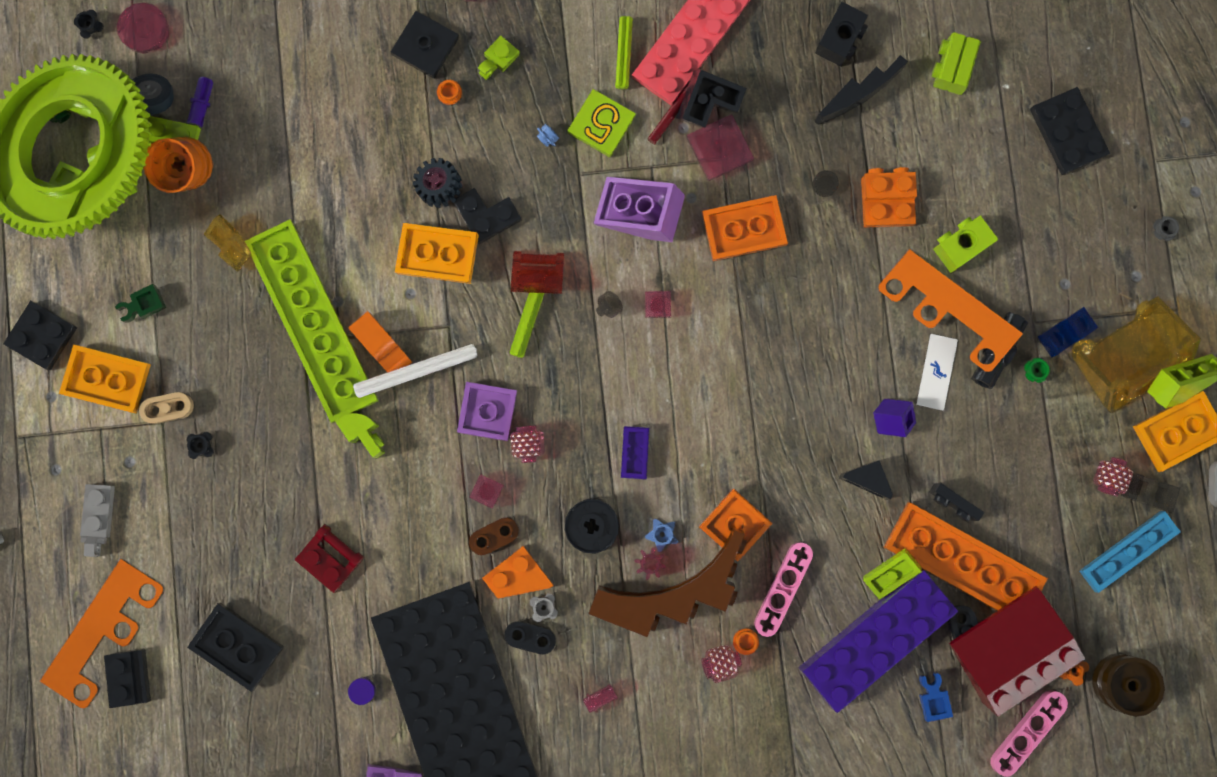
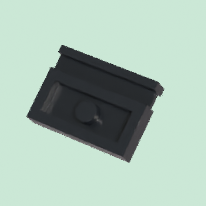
[104,649,151,708]

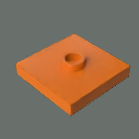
[699,488,773,562]

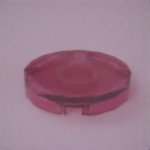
[117,3,169,54]

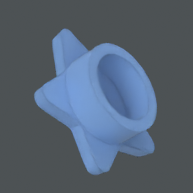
[645,519,678,552]

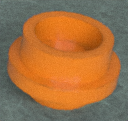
[437,80,462,105]
[733,628,759,655]

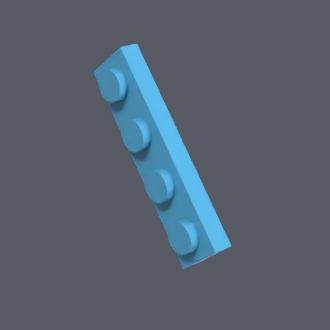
[1079,511,1180,593]

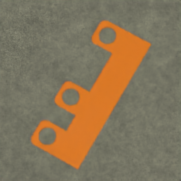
[878,249,1023,372]
[40,559,163,708]

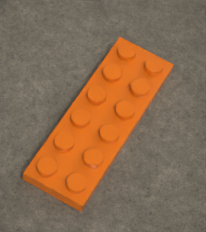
[883,502,1048,611]

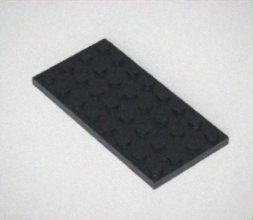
[371,582,538,777]

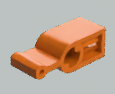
[348,311,413,373]

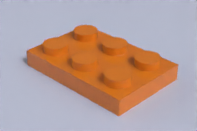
[702,195,788,261]

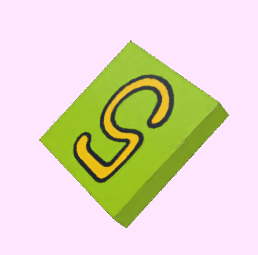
[567,89,636,158]

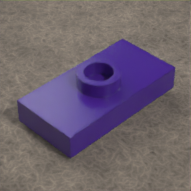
[621,426,649,479]

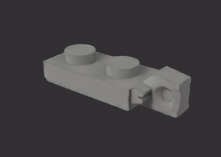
[80,484,115,557]

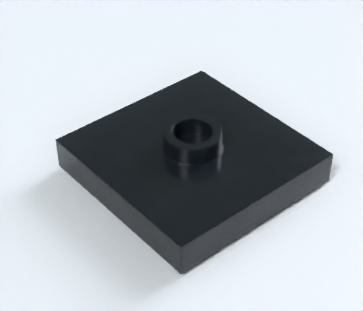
[391,11,459,79]

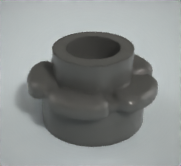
[1153,216,1179,241]

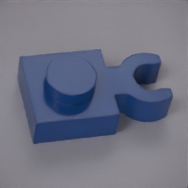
[919,672,953,722]

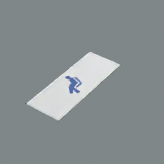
[916,334,958,411]

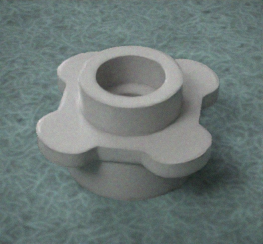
[530,593,558,622]

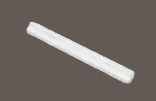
[353,344,477,398]

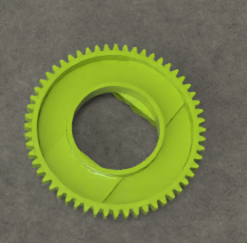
[0,54,152,239]

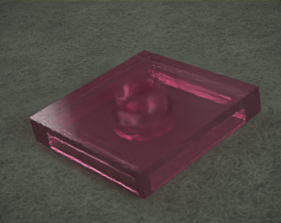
[686,114,754,182]

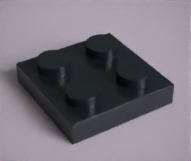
[3,300,78,371]

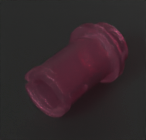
[583,684,618,713]

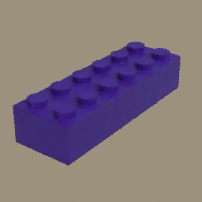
[798,570,958,713]

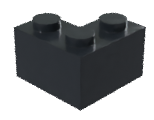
[676,70,747,128]

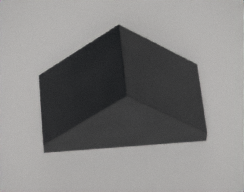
[839,460,893,500]

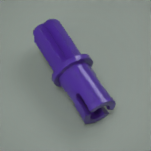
[186,77,213,128]

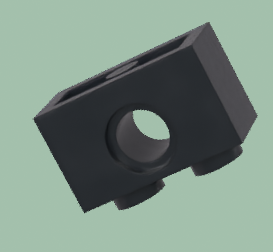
[815,2,868,67]

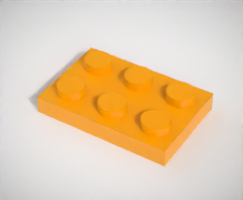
[395,223,479,284]
[59,344,151,414]
[1133,391,1217,472]

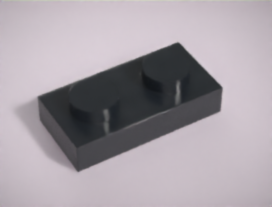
[929,483,985,522]

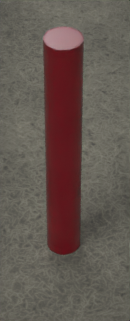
[647,81,690,145]

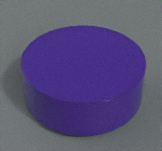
[348,677,376,705]

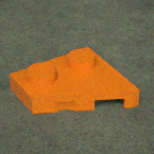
[482,546,554,599]

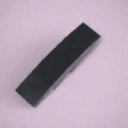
[815,55,908,125]

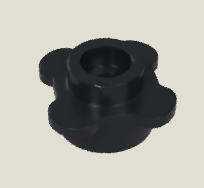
[74,10,104,39]
[186,432,214,459]

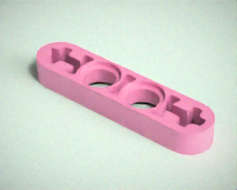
[754,542,813,637]
[991,690,1068,777]

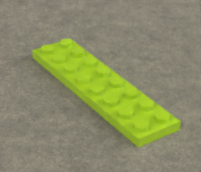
[244,219,379,423]

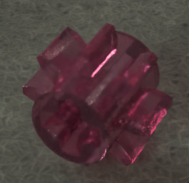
[634,547,666,580]

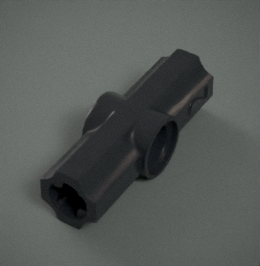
[971,312,1028,389]

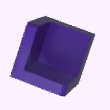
[873,399,916,437]

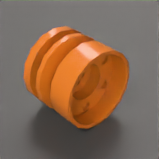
[143,137,213,193]

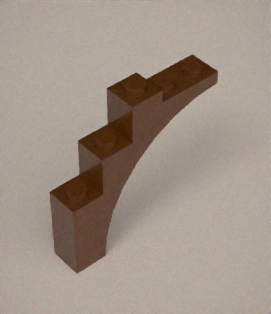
[588,527,747,637]

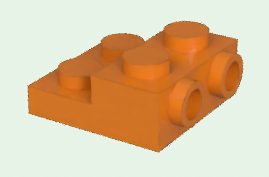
[861,167,917,228]

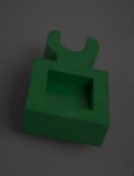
[115,284,166,323]

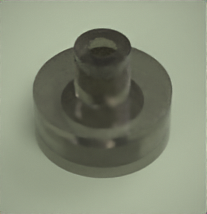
[596,291,623,318]

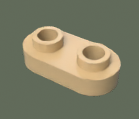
[139,392,194,424]

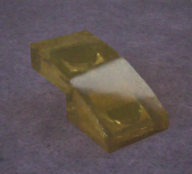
[204,214,252,272]

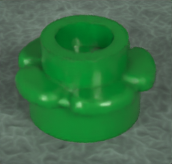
[1024,358,1050,383]

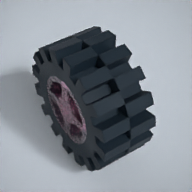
[413,158,462,208]

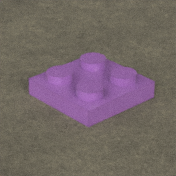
[457,382,517,441]

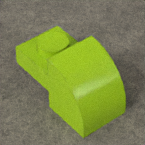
[335,413,385,458]

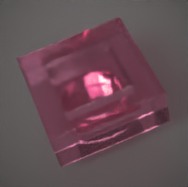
[645,291,671,318]
[469,474,504,509]

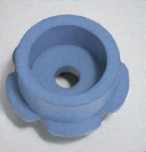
[537,124,559,147]

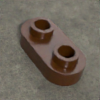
[469,518,519,555]

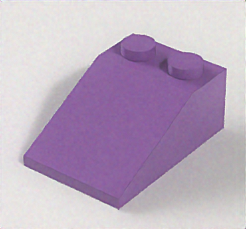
[594,177,685,242]

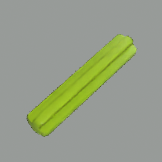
[615,16,633,90]
[510,284,545,358]

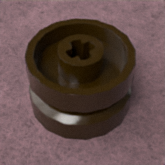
[1092,653,1165,717]

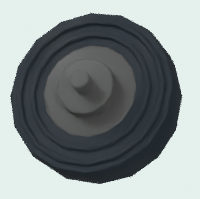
[132,73,174,115]

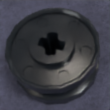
[564,499,619,554]

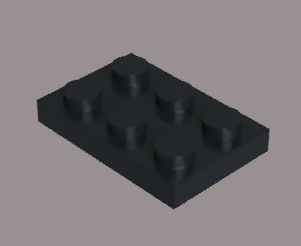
[1030,87,1110,175]
[187,603,284,692]

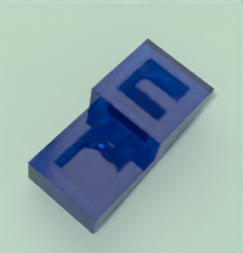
[1038,307,1098,358]

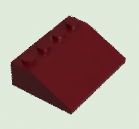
[949,586,1085,717]

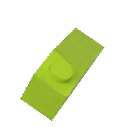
[1147,354,1217,409]

